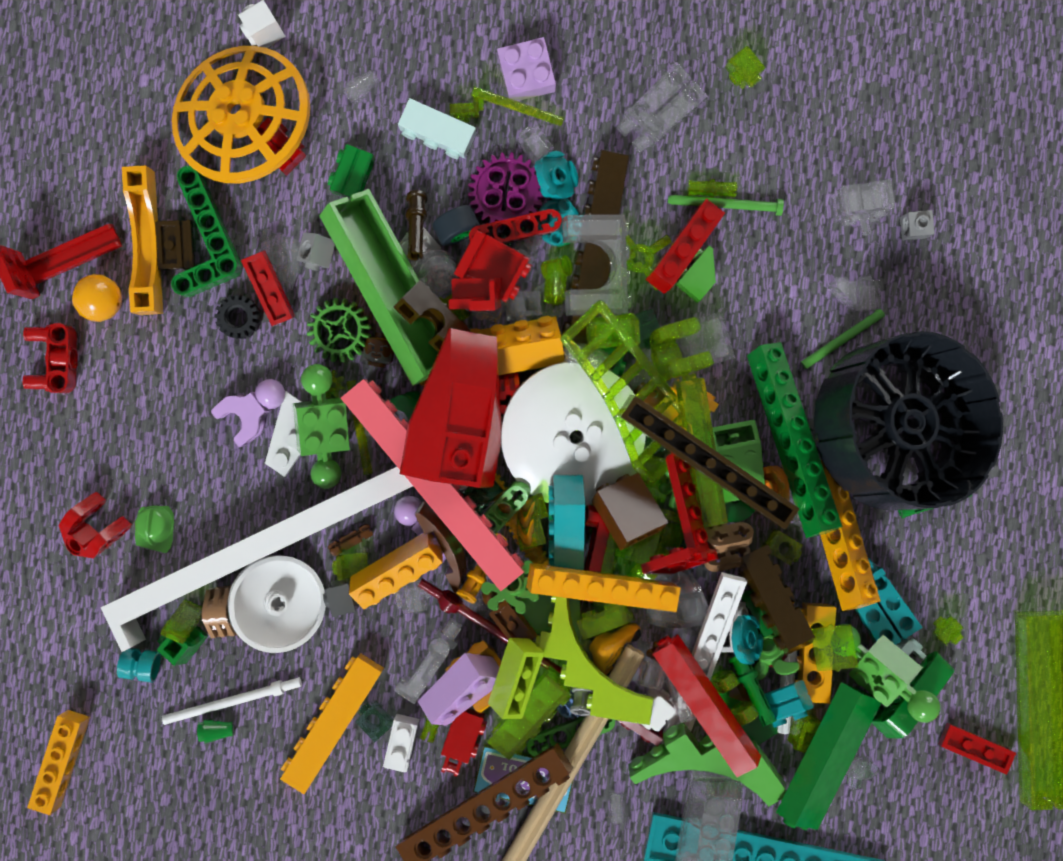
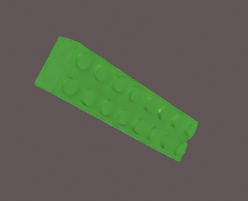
[319,189,438,386]

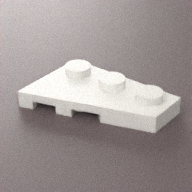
[265,391,302,477]

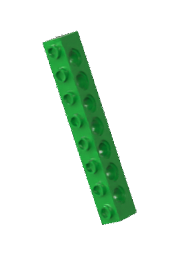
[747,342,843,538]

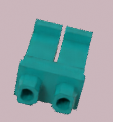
[855,558,923,645]

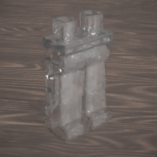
[617,62,708,153]
[394,617,463,704]

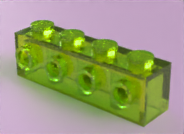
[487,666,572,760]

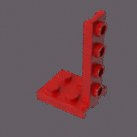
[0,224,122,299]
[641,454,718,575]

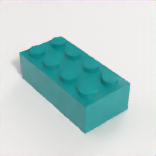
[548,475,585,570]

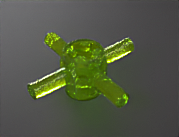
[608,226,672,291]

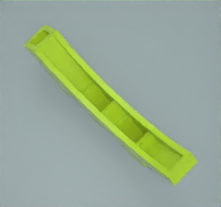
[535,596,654,725]

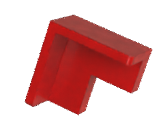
[449,278,501,311]

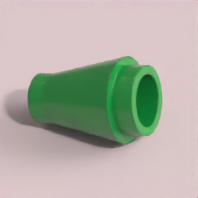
[197,719,233,744]

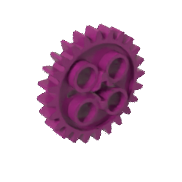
[468,152,545,230]

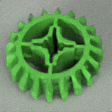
[307,298,372,363]

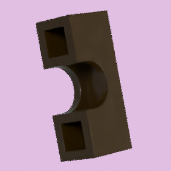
[393,280,471,353]

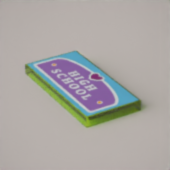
[473,744,573,814]

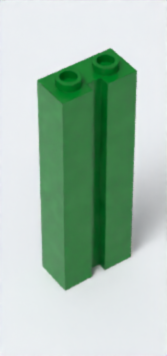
[776,682,881,831]

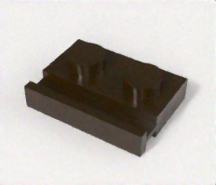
[155,220,195,271]

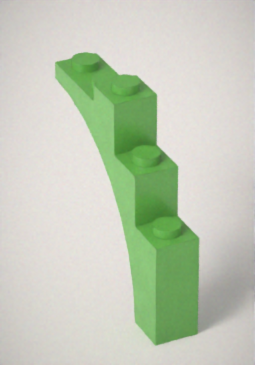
[628,722,787,807]

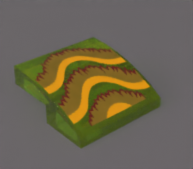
[517,493,549,551]

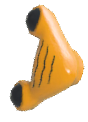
[589,623,641,676]

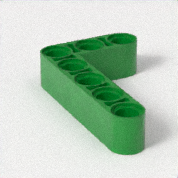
[171,166,242,297]

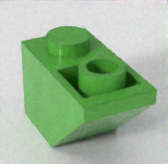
[676,245,716,303]

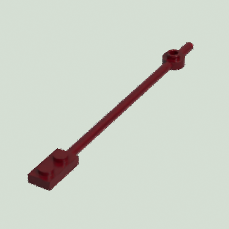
[417,578,663,746]

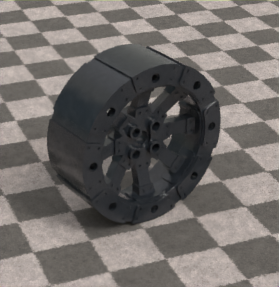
[814,331,1003,510]

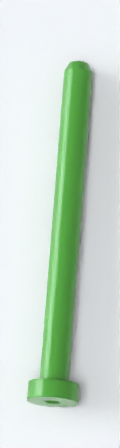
[667,195,784,216]

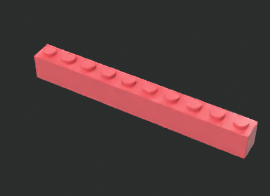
[341,379,525,591]

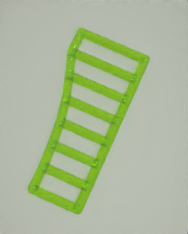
[560,300,704,487]

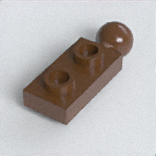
[482,591,538,641]

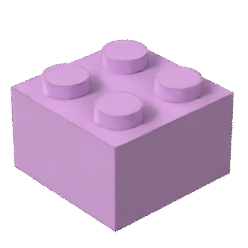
[497,37,556,103]

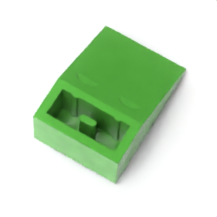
[702,420,765,504]

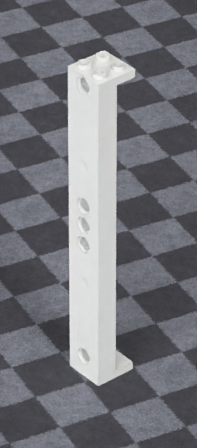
[101,467,469,652]

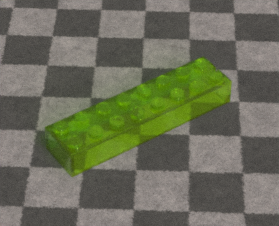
[1015,610,1063,810]

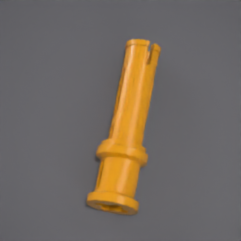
[456,533,507,604]

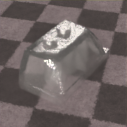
[675,770,743,861]

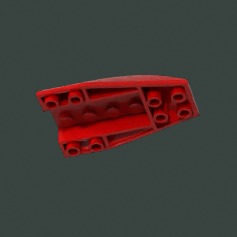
[399,328,501,488]

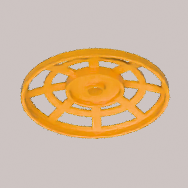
[172,46,310,183]

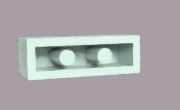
[398,98,477,159]

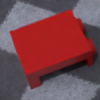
[454,230,532,302]

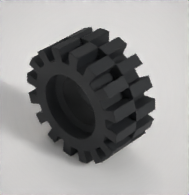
[215,295,261,339]

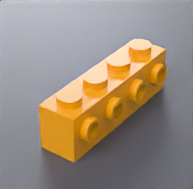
[349,533,443,609]

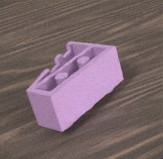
[418,653,500,726]

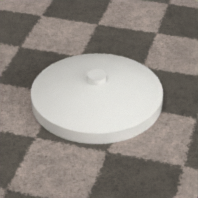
[227,555,326,653]

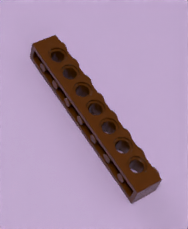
[395,743,573,861]

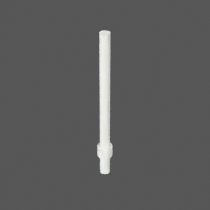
[162,677,302,725]

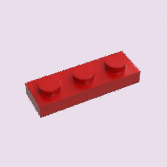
[241,250,295,326]
[938,723,1016,775]

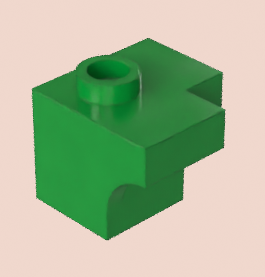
[157,621,209,666]

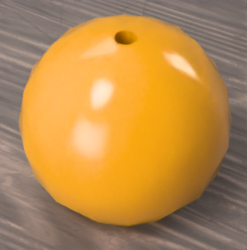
[72,274,122,322]

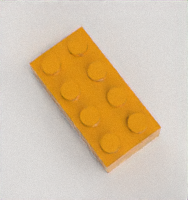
[470,316,565,375]

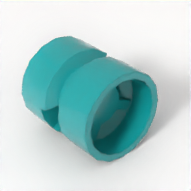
[117,648,161,683]

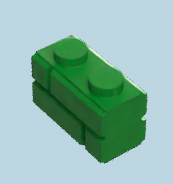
[328,144,375,199]

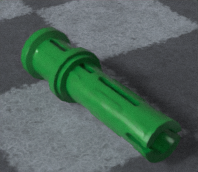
[728,656,777,727]

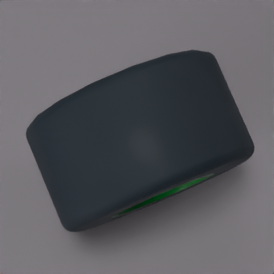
[432,205,480,246]

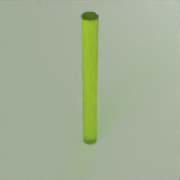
[471,86,564,126]
[346,380,373,475]

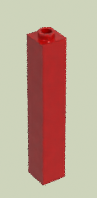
[653,634,761,777]

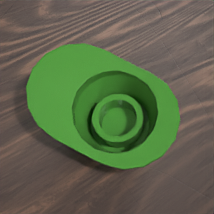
[135,506,174,553]

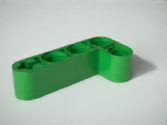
[872,651,954,739]

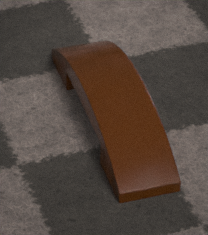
[415,501,467,594]

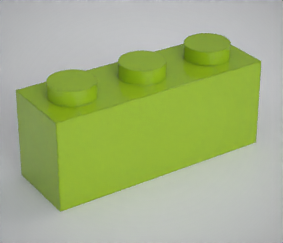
[488,638,544,719]

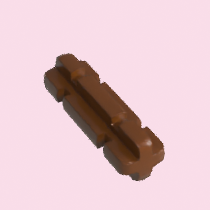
[328,524,373,556]

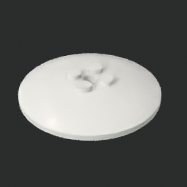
[501,362,646,506]

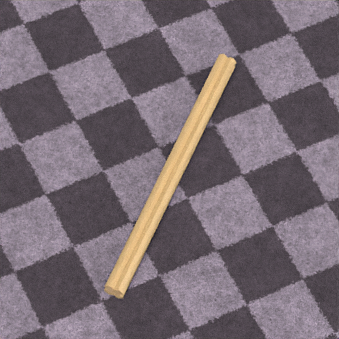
[502,644,645,861]

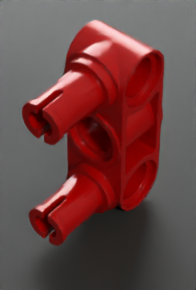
[22,323,78,393]

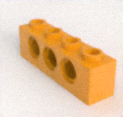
[794,602,836,704]
[27,710,90,815]

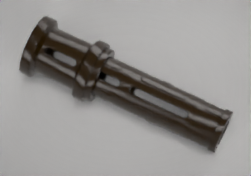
[406,190,428,261]

